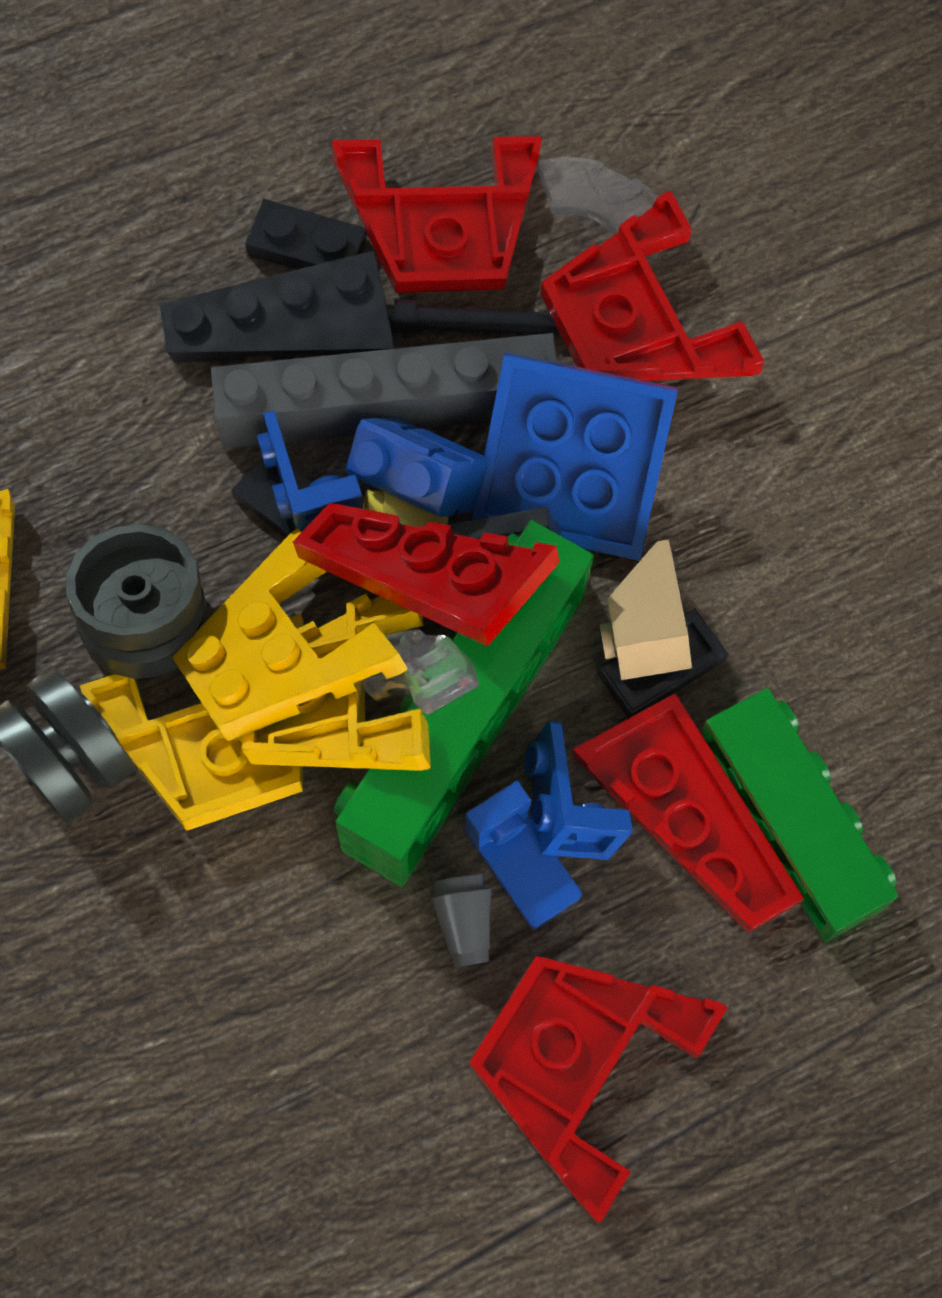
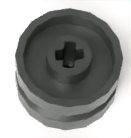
[66,524,208,679]
[0,666,136,824]

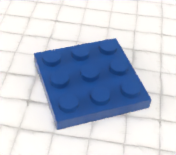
[472,352,678,561]

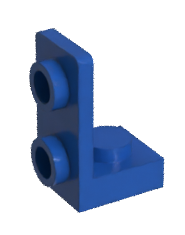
[257,410,363,532]
[524,721,633,860]
[464,780,582,929]

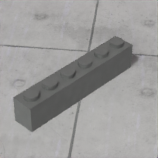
[211,333,557,449]

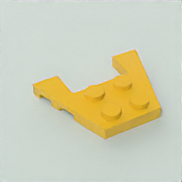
[172,528,408,741]
[242,594,431,771]
[80,613,304,831]

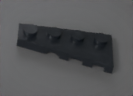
[159,251,396,362]

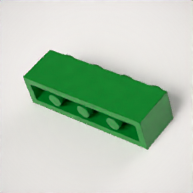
[701,688,899,943]

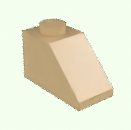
[600,539,692,680]

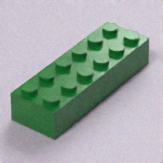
[333,520,594,888]

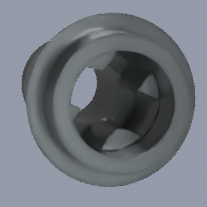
[431,874,492,967]

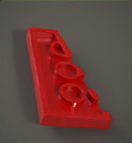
[293,503,560,646]
[571,693,804,933]

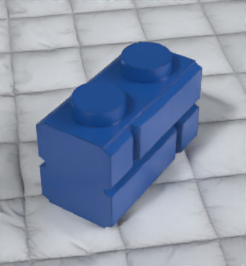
[346,416,489,517]

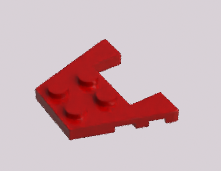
[331,136,542,293]
[540,191,765,381]
[469,956,728,1224]

